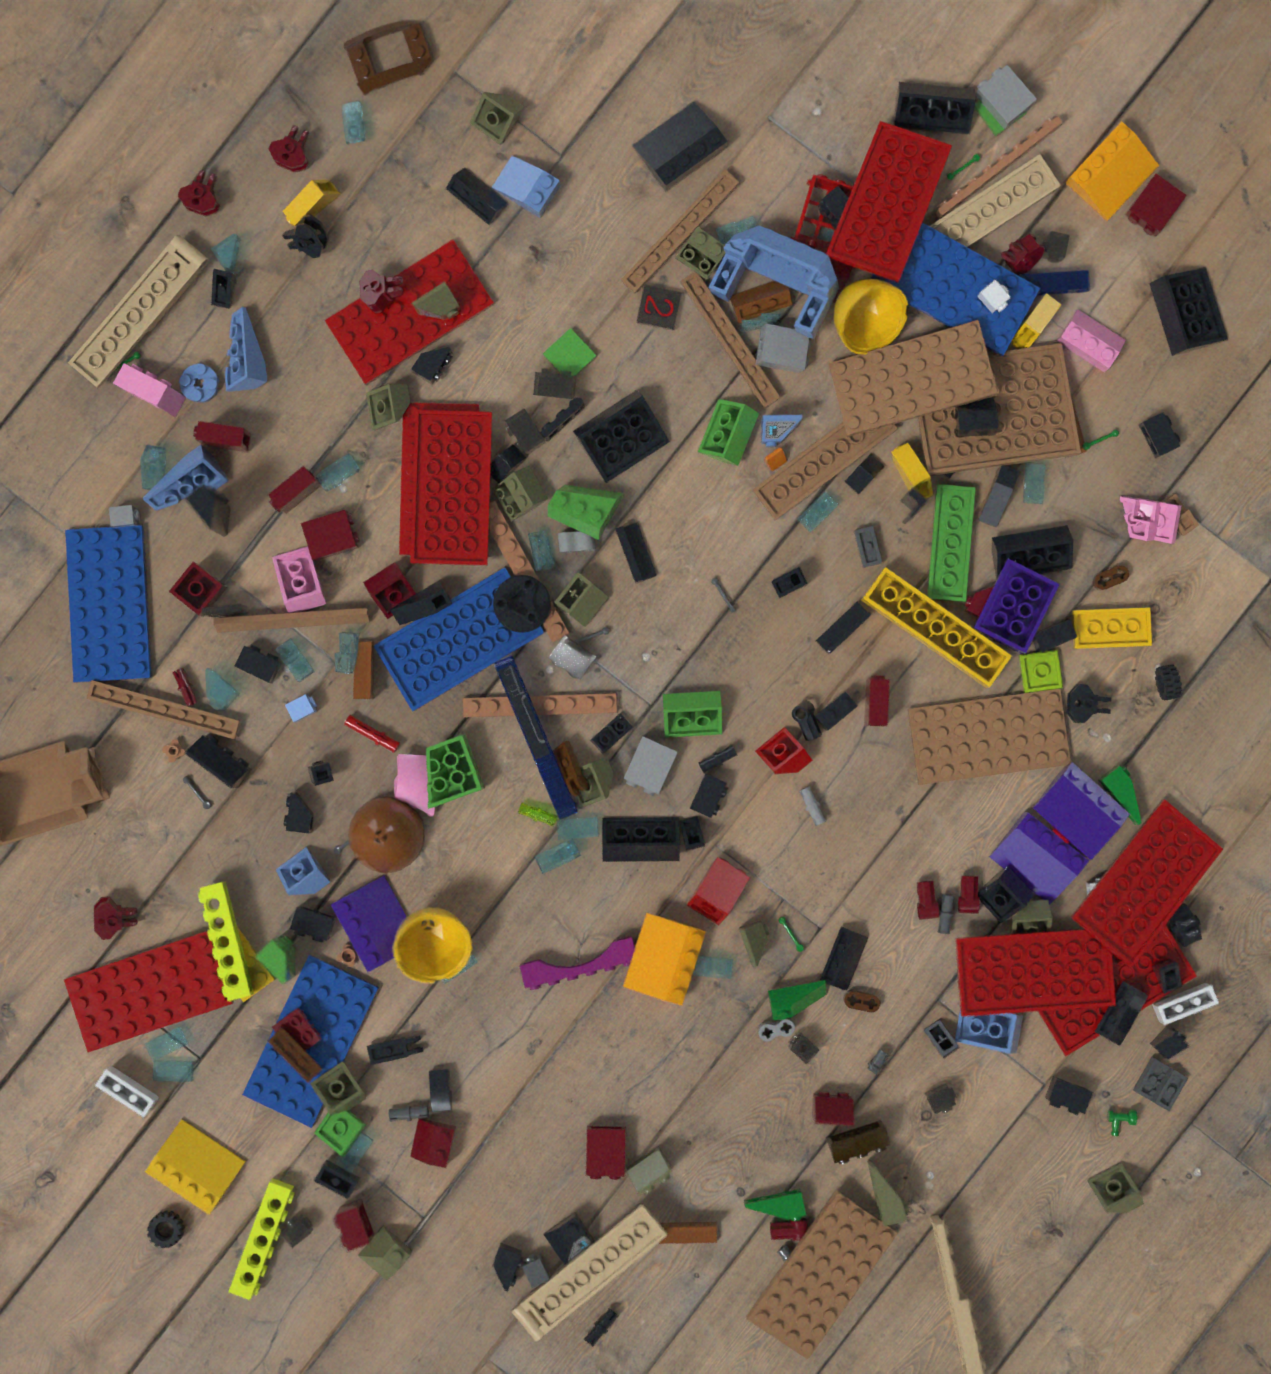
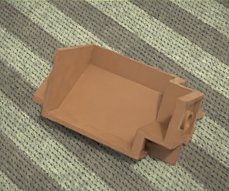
[0,741,110,846]

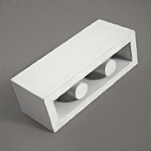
[1152,983,1219,1025]
[95,1066,160,1117]

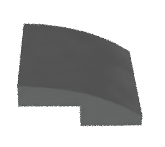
[1133,1057,1188,1111]

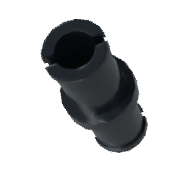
[698,745,738,773]
[584,1308,618,1347]

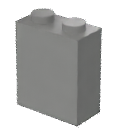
[975,65,1037,129]
[756,323,811,373]
[624,736,678,796]

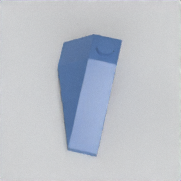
[225,307,267,392]
[143,445,228,511]

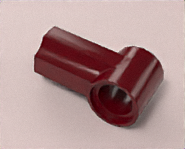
[958,875,980,914]
[917,881,939,920]
[770,1218,808,1241]

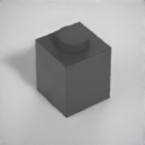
[522,1254,550,1288]

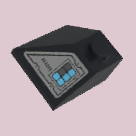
[543,1212,596,1265]

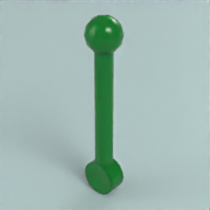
[947,154,980,180]
[110,352,141,376]
[1082,429,1119,450]
[779,917,804,952]

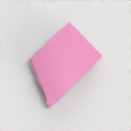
[1120,496,1181,544]
[394,754,435,817]

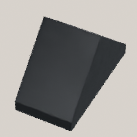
[491,444,526,484]
[845,454,885,494]
[771,567,808,598]
[679,816,705,851]
[1152,959,1182,994]
[924,1020,960,1058]

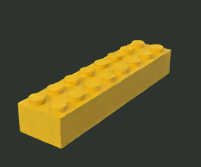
[861,567,1012,688]

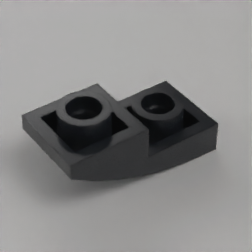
[590,713,633,754]
[429,1069,452,1112]

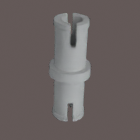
[799,786,826,826]

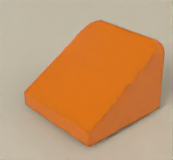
[764,447,787,471]

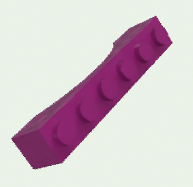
[519,936,635,990]

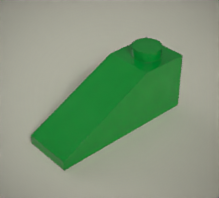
[1098,766,1142,825]
[768,980,827,1021]
[744,1189,806,1221]

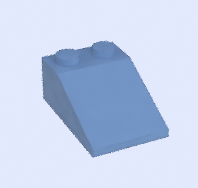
[492,156,560,218]
[955,1013,1023,1054]

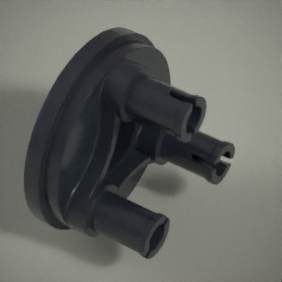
[493,575,551,633]

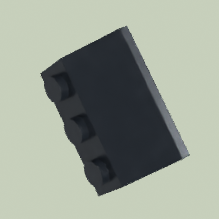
[184,735,252,788]

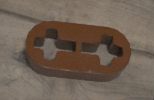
[1093,565,1129,590]
[843,990,880,1012]

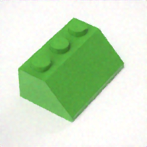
[698,399,759,466]
[663,691,722,738]
[256,935,296,984]

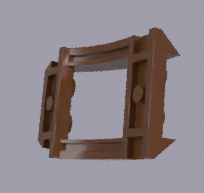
[343,20,434,95]

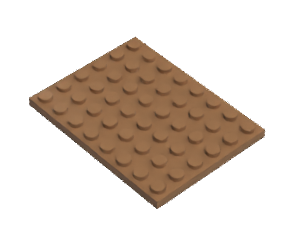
[917,343,1081,476]

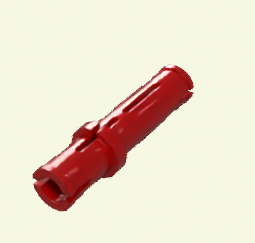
[344,715,400,753]

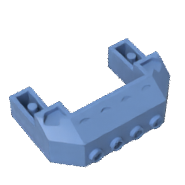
[708,225,839,340]

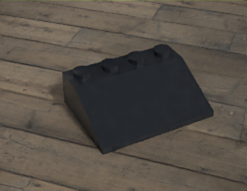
[632,101,728,192]
[1149,267,1228,356]
[573,390,670,483]

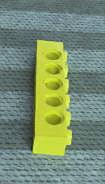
[198,881,254,1001]
[228,1178,295,1300]

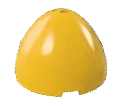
[834,279,908,355]
[393,907,472,983]

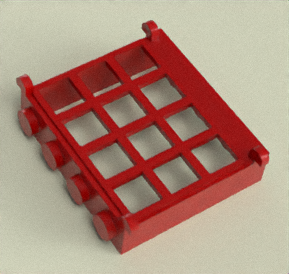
[790,174,853,253]

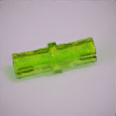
[518,802,558,827]

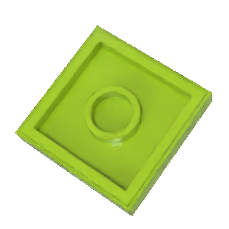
[1019,650,1063,693]

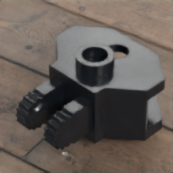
[283,214,329,258]
[1066,684,1112,723]
[1169,903,1202,947]

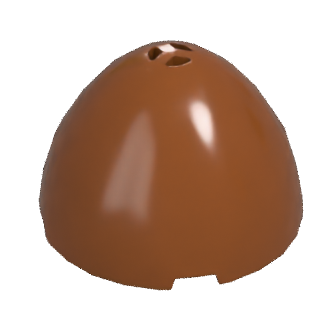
[348,797,425,873]

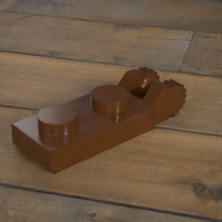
[553,741,588,796]

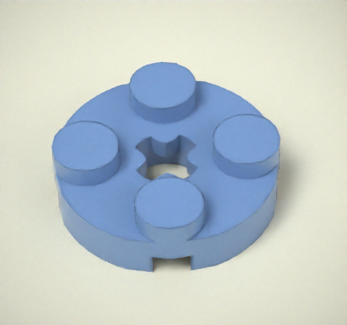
[179,363,219,403]

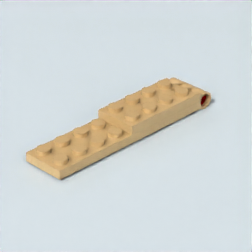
[930,154,1061,248]
[68,234,209,388]
[511,1203,668,1341]
[930,1215,986,1374]

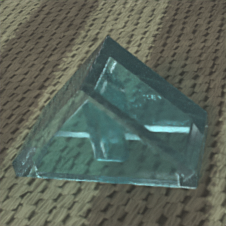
[211,234,240,274]

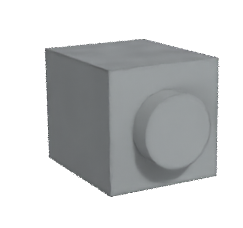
[109,505,140,528]

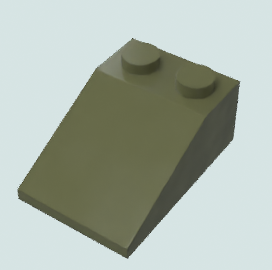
[867,1160,909,1226]

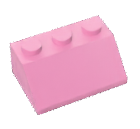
[1056,309,1126,372]

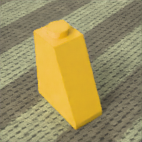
[282,179,341,226]
[1011,293,1061,349]
[891,443,933,499]

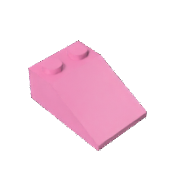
[272,546,326,613]

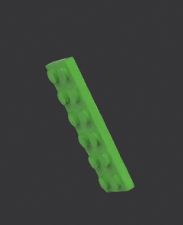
[927,484,976,602]

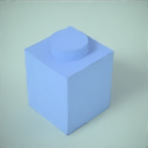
[285,694,317,722]

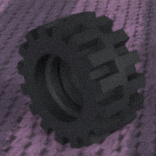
[1155,664,1182,701]
[147,1211,185,1249]

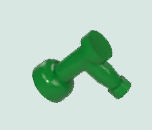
[1107,1110,1137,1136]

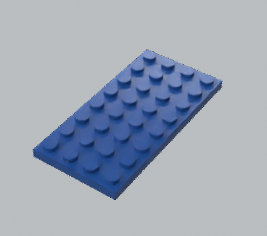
[870,222,1040,356]
[65,525,152,683]
[374,567,544,712]
[242,955,379,1128]

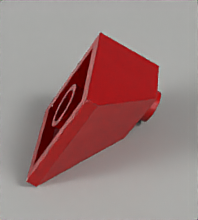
[755,727,813,774]

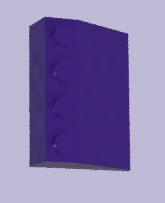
[974,559,1060,654]
[1033,762,1130,860]
[989,812,1089,905]
[331,875,407,972]

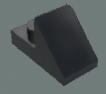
[211,269,237,309]

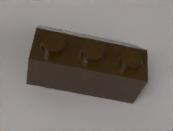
[826,1120,890,1164]

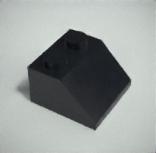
[955,397,998,437]
[978,866,1034,923]

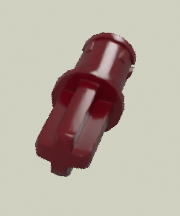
[172,668,197,706]

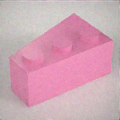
[113,364,186,417]

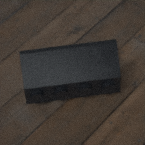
[894,82,976,134]
[185,484,231,537]
[992,525,1074,579]
[602,817,680,862]

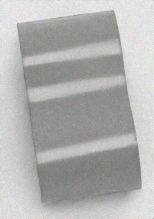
[558,531,595,553]
[758,1018,795,1042]

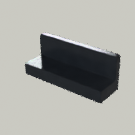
[446,168,507,225]
[900,488,927,524]
[615,523,656,584]
[815,601,872,655]
[820,926,868,990]
[1095,981,1148,1046]

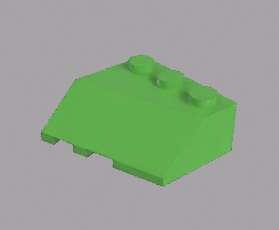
[547,485,624,540]
[426,734,485,809]

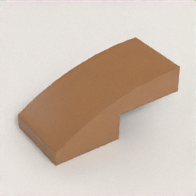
[1162,494,1199,536]

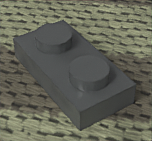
[854,526,882,568]

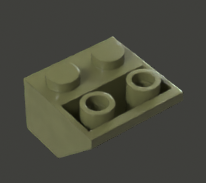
[675,226,726,280]
[493,466,548,522]
[554,572,608,627]
[627,1146,672,1195]

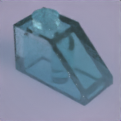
[140,445,166,490]
[205,668,240,711]
[535,838,581,874]

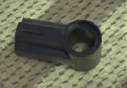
[792,701,822,741]

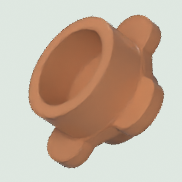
[162,740,185,762]
[337,944,359,967]

